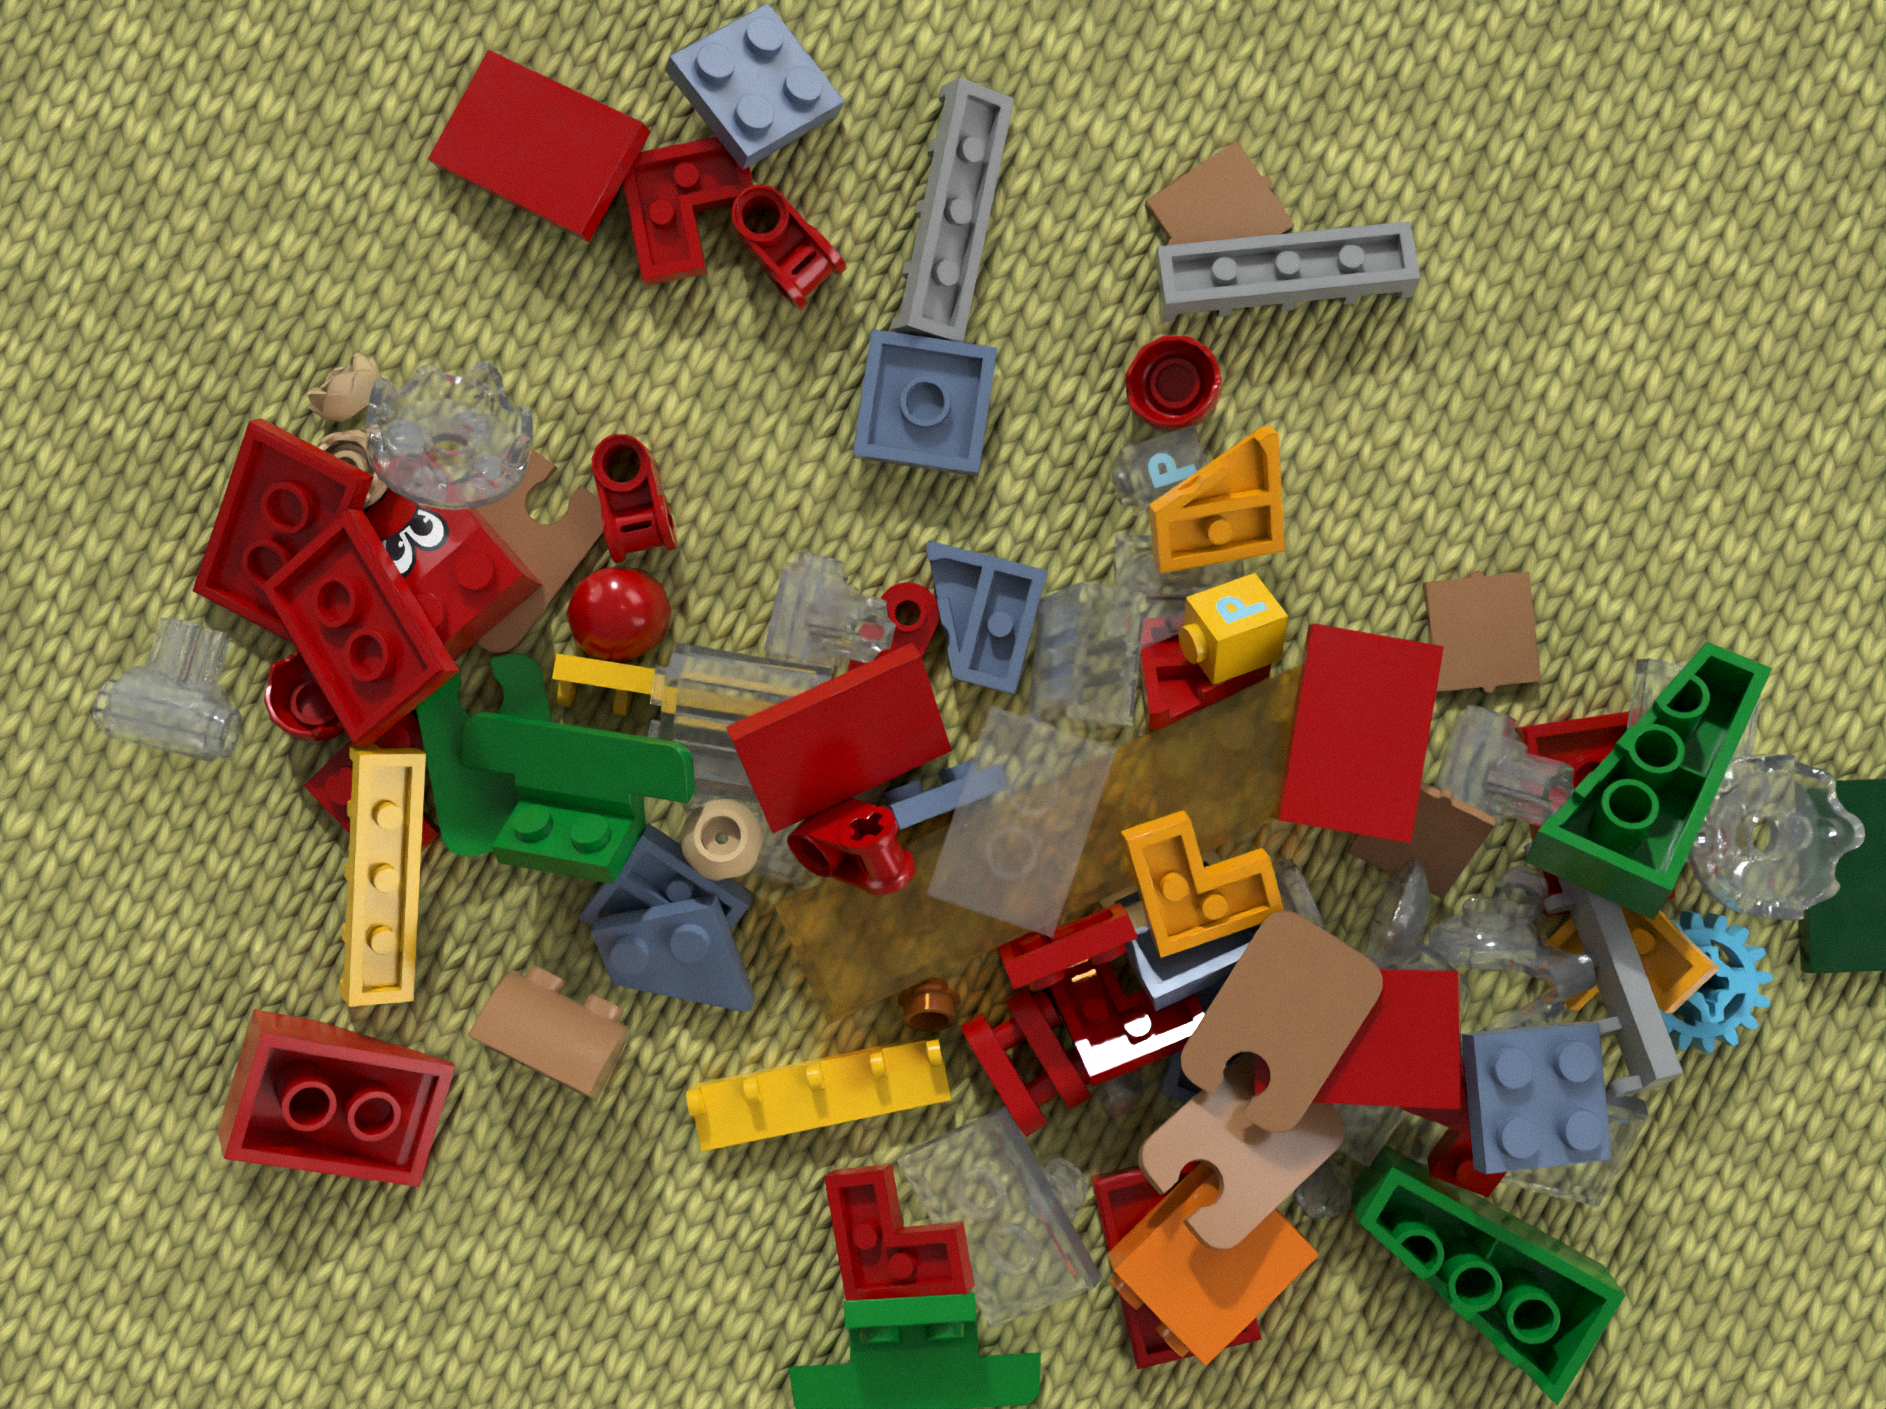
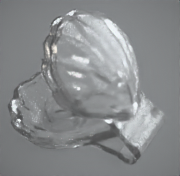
[1275,854,1429,969]
[1428,897,1596,1056]

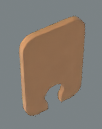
[470,448,604,653]
[1181,910,1383,1133]
[1138,1052,1345,1251]

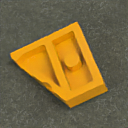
[1149,426,1285,574]

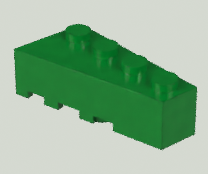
[1525,642,1772,920]
[1347,1141,1626,1406]

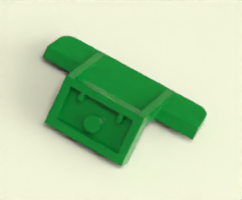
[461,712,696,884]
[788,1293,1041,1409]

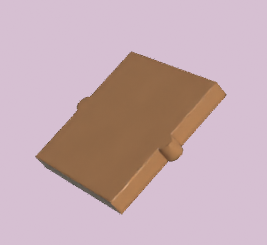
[1145,140,1294,245]
[1423,571,1541,693]
[1348,781,1496,899]

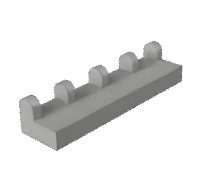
[890,77,1014,342]
[1155,221,1420,323]
[1524,841,1683,1097]

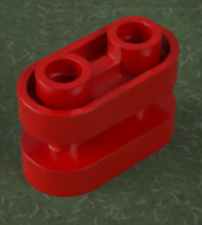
[960,986,1092,1137]

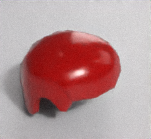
[1125,335,1222,432]
[566,566,671,663]
[264,648,345,741]

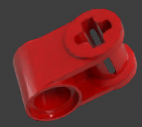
[731,184,847,311]
[592,434,678,563]
[787,798,916,896]

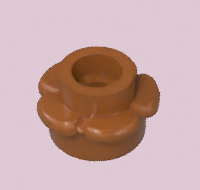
[898,977,961,1032]

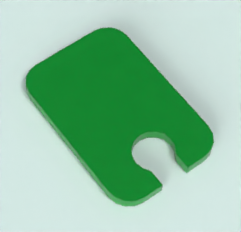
[416,654,552,856]

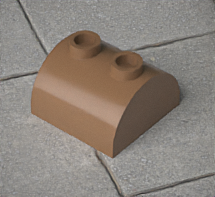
[468,965,630,1102]

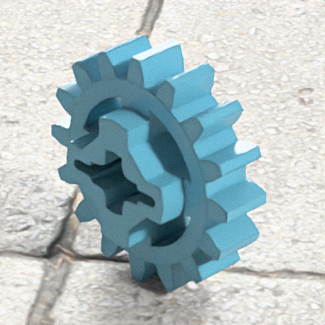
[1659,910,1773,1053]

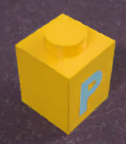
[1178,573,1288,685]

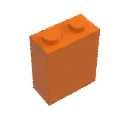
[1107,1163,1319,1367]

